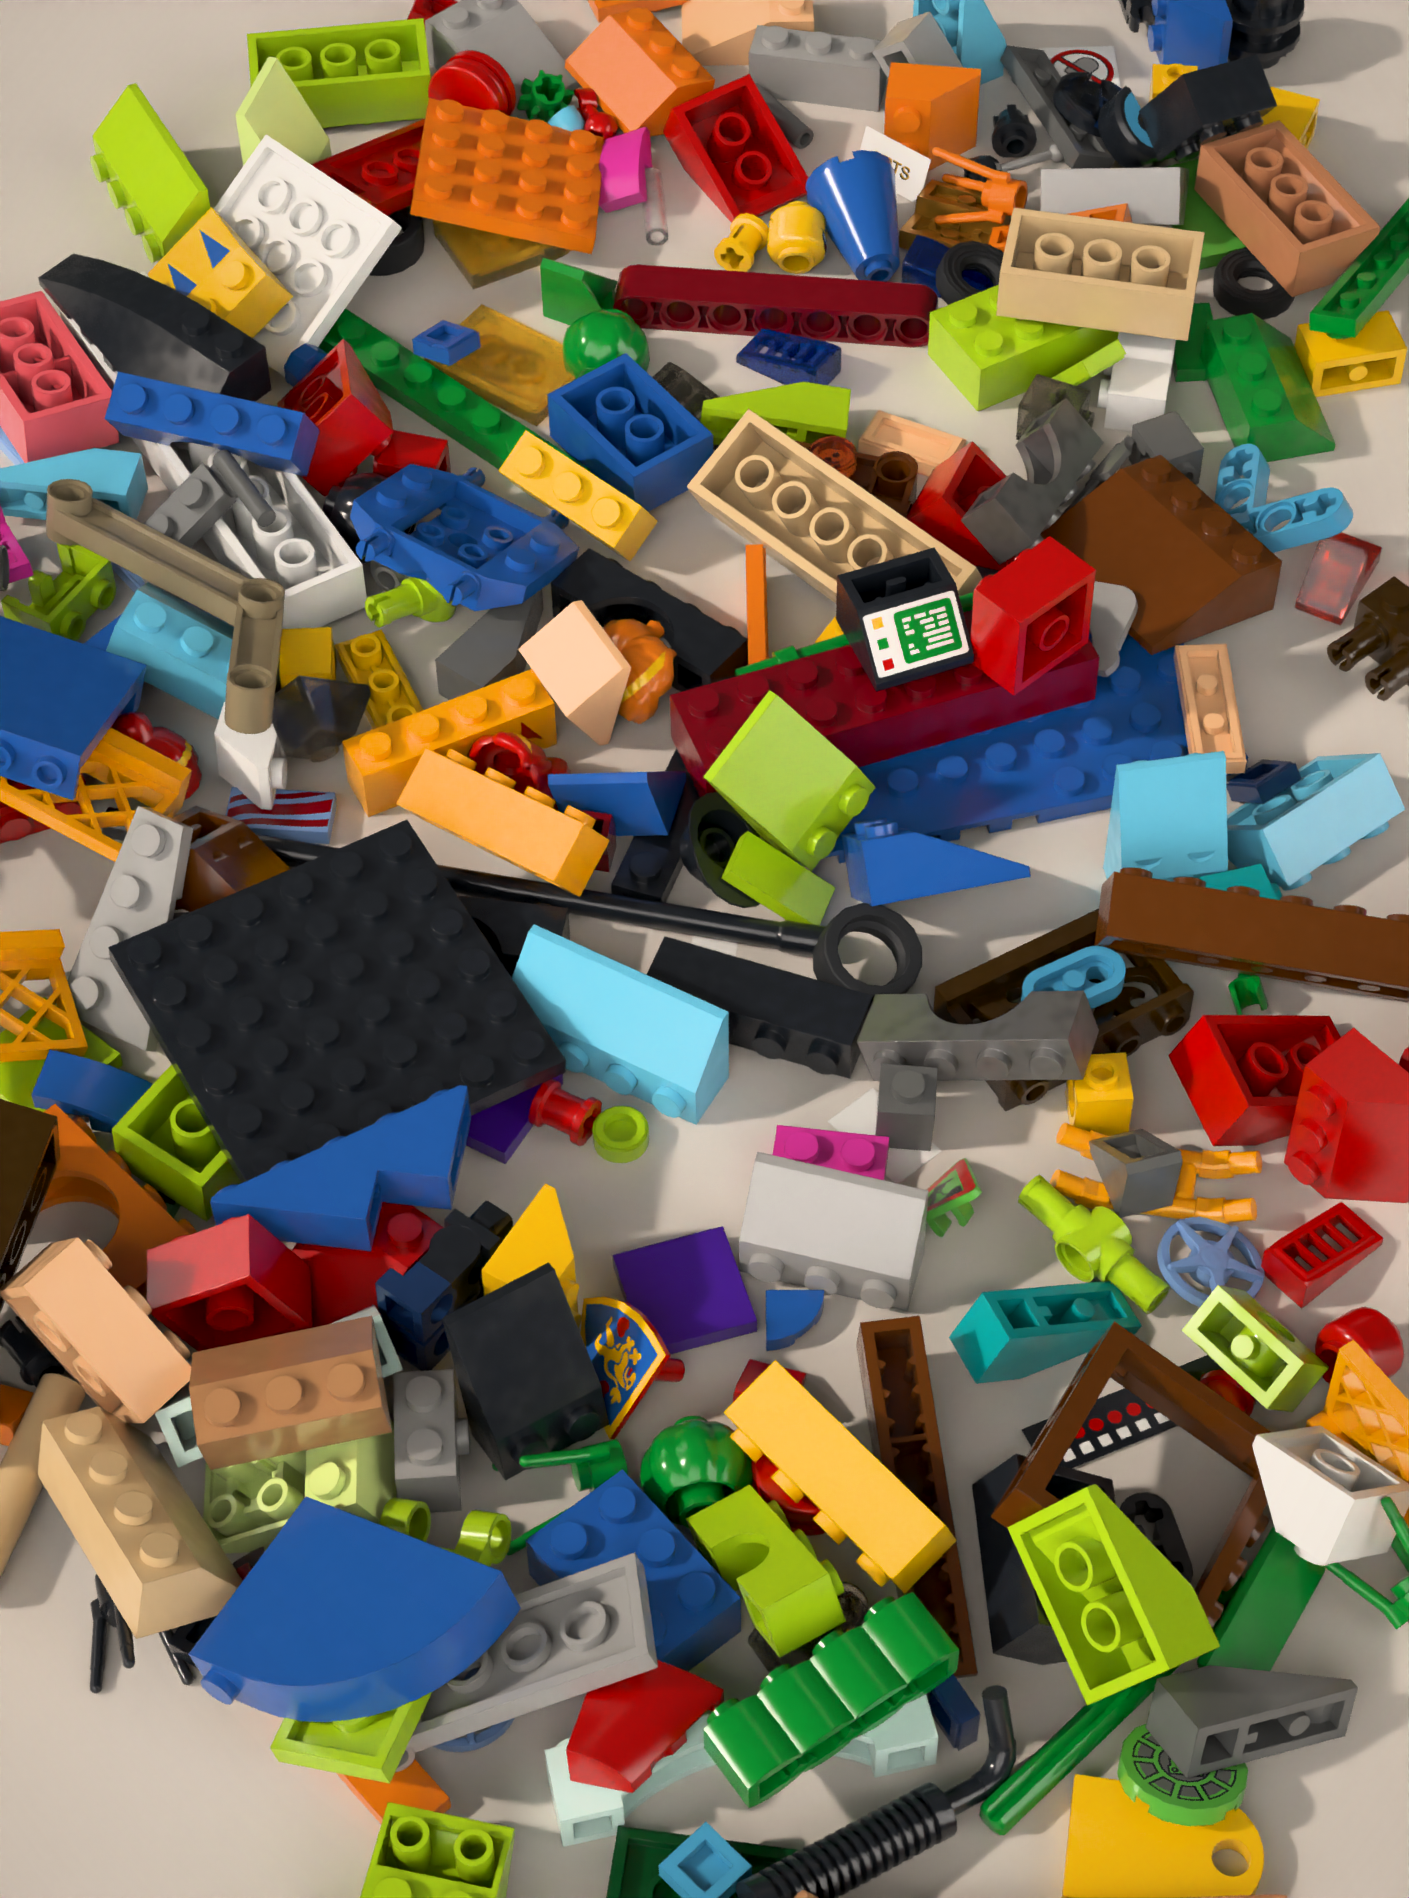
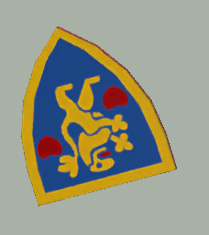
[580,1296,685,1439]

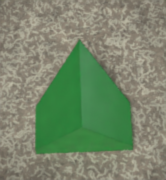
[540,257,618,325]

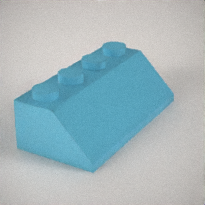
[512,924,729,1125]

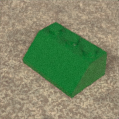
[1200,313,1336,462]

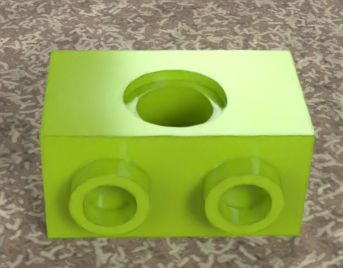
[1181,1285,1329,1412]

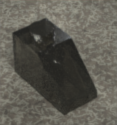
[272,675,371,762]

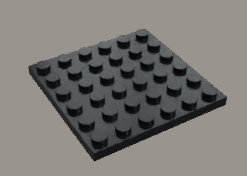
[108,820,566,1183]

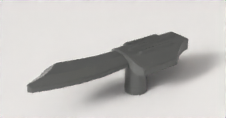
[1061,435,1135,516]

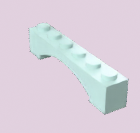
[545,1694,939,1847]

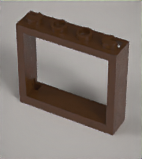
[991,1321,1271,1627]

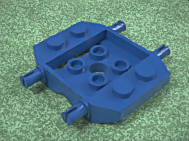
[350,464,579,611]

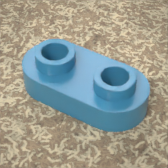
[1021,946,1126,1009]

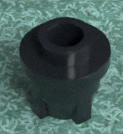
[991,104,1037,158]

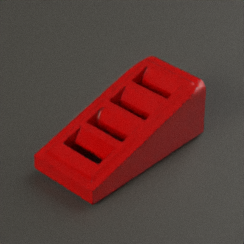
[1261,1201,1384,1309]

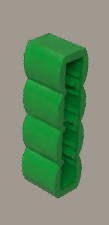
[703,1592,959,1808]

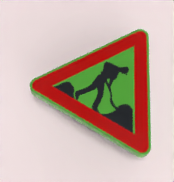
[926,1158,982,1237]

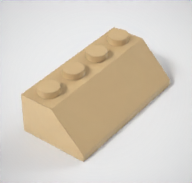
[38,1406,243,1639]

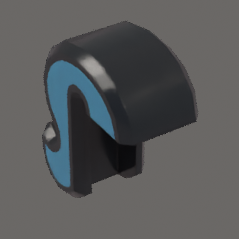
[1098,86,1178,168]

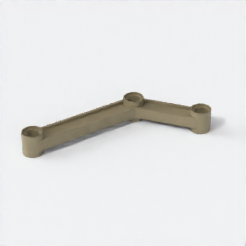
[46,479,285,734]

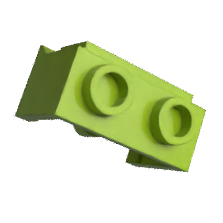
[1,543,117,641]

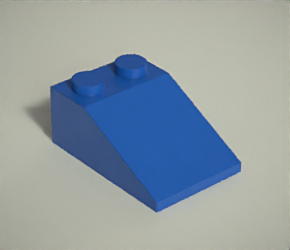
[841,818,1031,906]

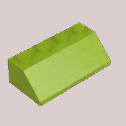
[90,83,210,263]

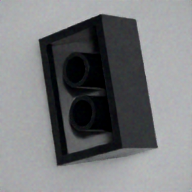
[972,1454,1116,1665]

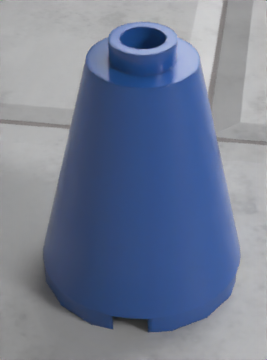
[805,150,900,282]

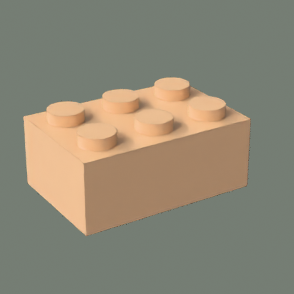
[0,1237,191,1424]

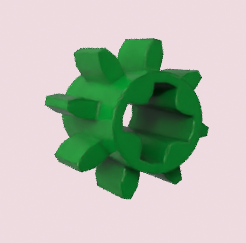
[517,70,574,123]

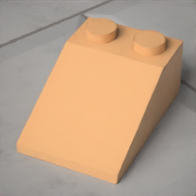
[682,0,814,66]

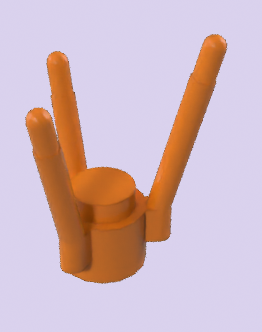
[932,147,1028,224]

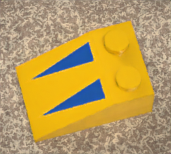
[148,207,293,338]

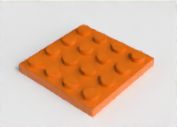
[410,98,604,255]

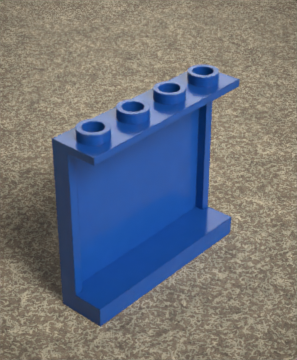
[0,616,147,800]

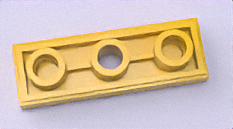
[334,629,423,729]

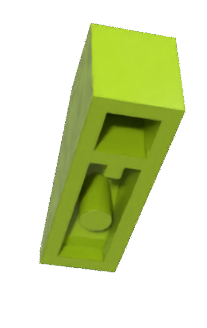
[700,382,851,450]

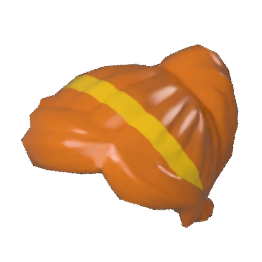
[602,619,677,724]

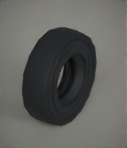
[936,241,1004,305]
[1213,248,1295,320]

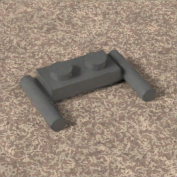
[141,450,276,599]

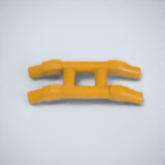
[1050,1122,1262,1224]

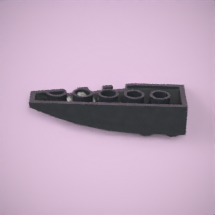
[38,253,272,402]

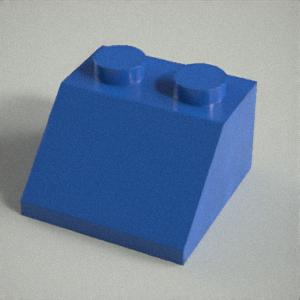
[1148,0,1233,70]

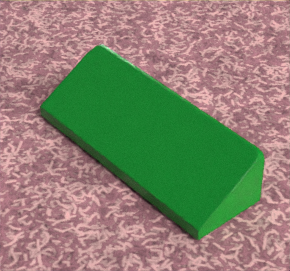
[1196,1525,1326,1671]

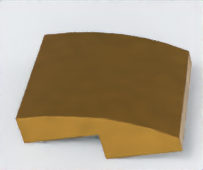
[899,179,1012,259]

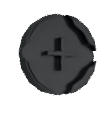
[1053,72,1121,138]

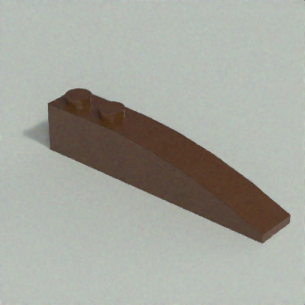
[856,1316,978,1679]

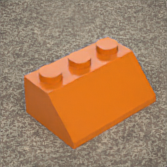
[564,7,715,137]

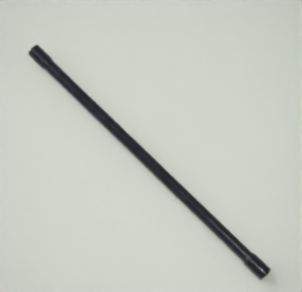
[102,807,826,957]

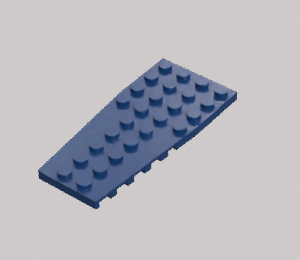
[825,632,1248,864]

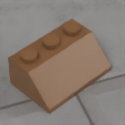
[189,1316,392,1470]

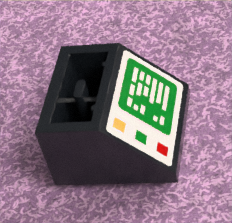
[836,547,974,692]

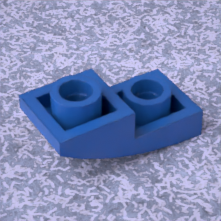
[31,1050,153,1134]

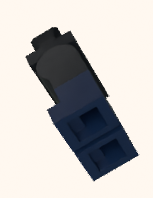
[375,1201,513,1371]

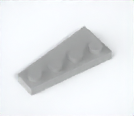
[67,806,193,1052]

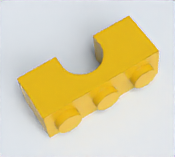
[498,430,658,562]

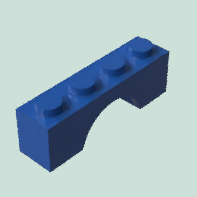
[104,372,320,477]

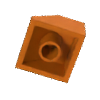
[884,62,981,172]

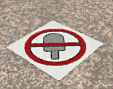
[1038,46,1121,88]

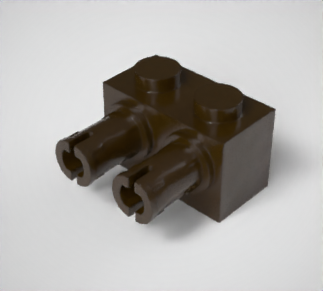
[1327,576,1409,701]

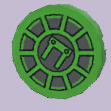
[1117,1724,1248,1826]

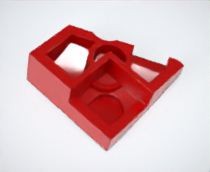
[566,1660,724,1793]

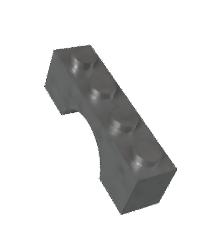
[961,398,1103,565]
[857,991,1099,1081]

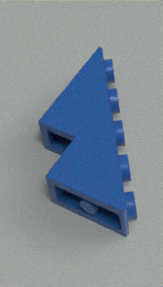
[210,1085,471,1251]

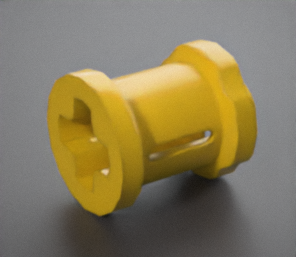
[714,213,768,272]

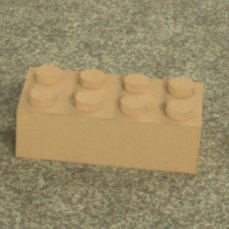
[996,208,1205,341]

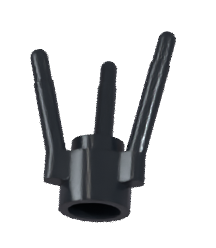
[90,1574,194,1694]

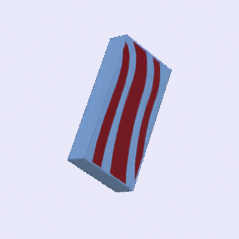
[225,787,337,844]

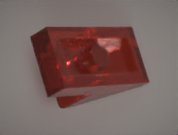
[1295,532,1382,626]

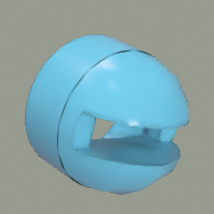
[548,105,585,131]

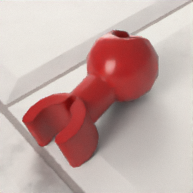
[574,88,618,142]

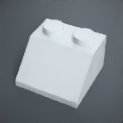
[1252,1426,1409,1566]

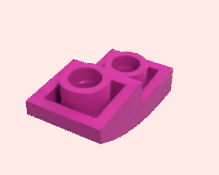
[599,127,652,213]

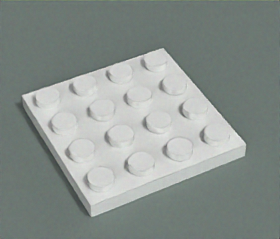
[214,135,402,377]

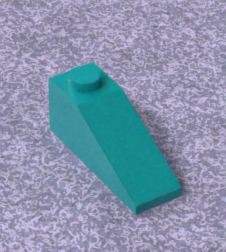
[949,1281,1142,1384]

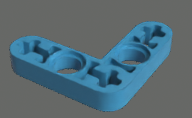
[1215,444,1353,553]

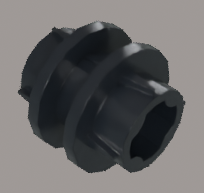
[1226,0,1304,69]

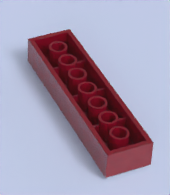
[670,610,1100,797]

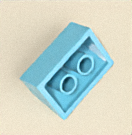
[106,582,280,720]
[1227,753,1405,891]

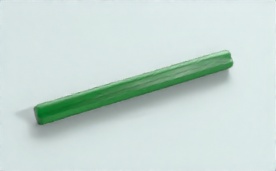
[979,1576,1243,1836]

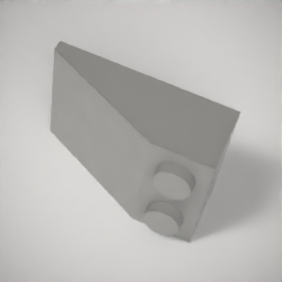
[425,0,580,119]

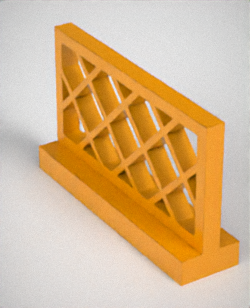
[0,727,192,862]
[0,929,88,1062]
[1305,1340,1409,1527]

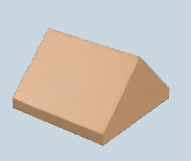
[518,600,631,746]

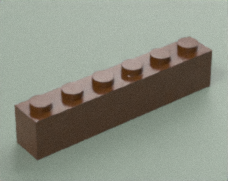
[1094,867,1409,1002]

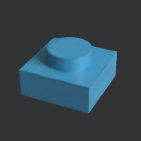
[659,1822,752,1898]

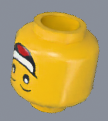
[767,201,828,274]

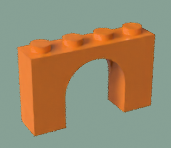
[39,1104,197,1316]

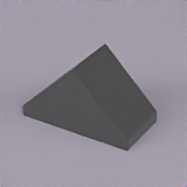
[1089,1129,1182,1218]

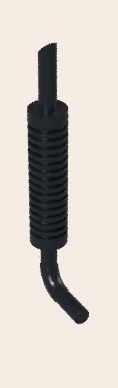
[736,1685,1016,1898]

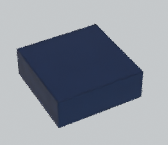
[1226,759,1302,804]
[926,1674,980,1751]

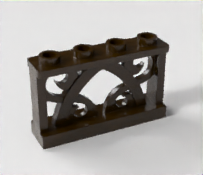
[933,909,1194,1111]

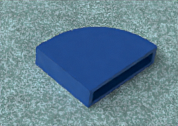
[189,1497,521,1722]

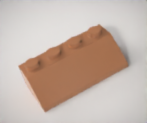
[1194,120,1380,297]

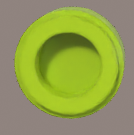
[592,1106,649,1163]

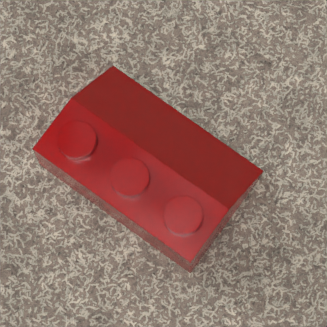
[1284,1028,1409,1203]

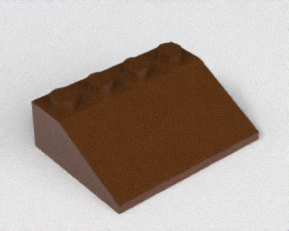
[1040,455,1282,655]

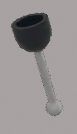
[964,144,1064,192]

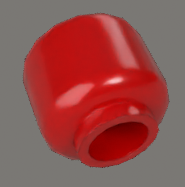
[1315,1307,1404,1390]

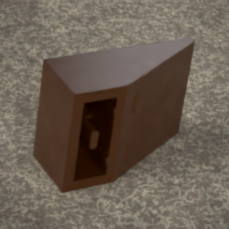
[172,806,290,912]

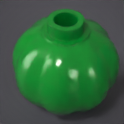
[562,309,650,380]
[640,1416,753,1528]

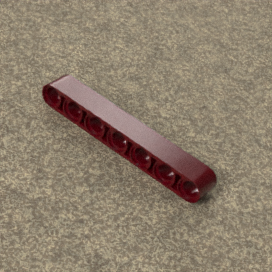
[613,264,938,348]

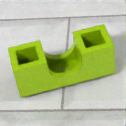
[686,1485,846,1658]

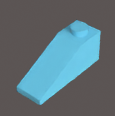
[0,448,148,520]

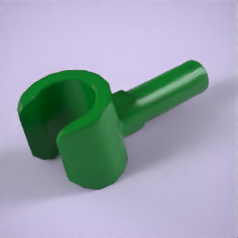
[1228,973,1268,1015]

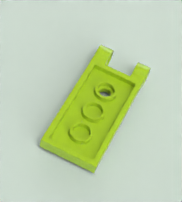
[270,1497,512,1783]

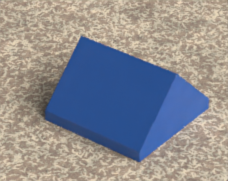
[548,771,686,836]

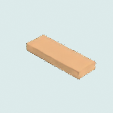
[1174,644,1247,774]

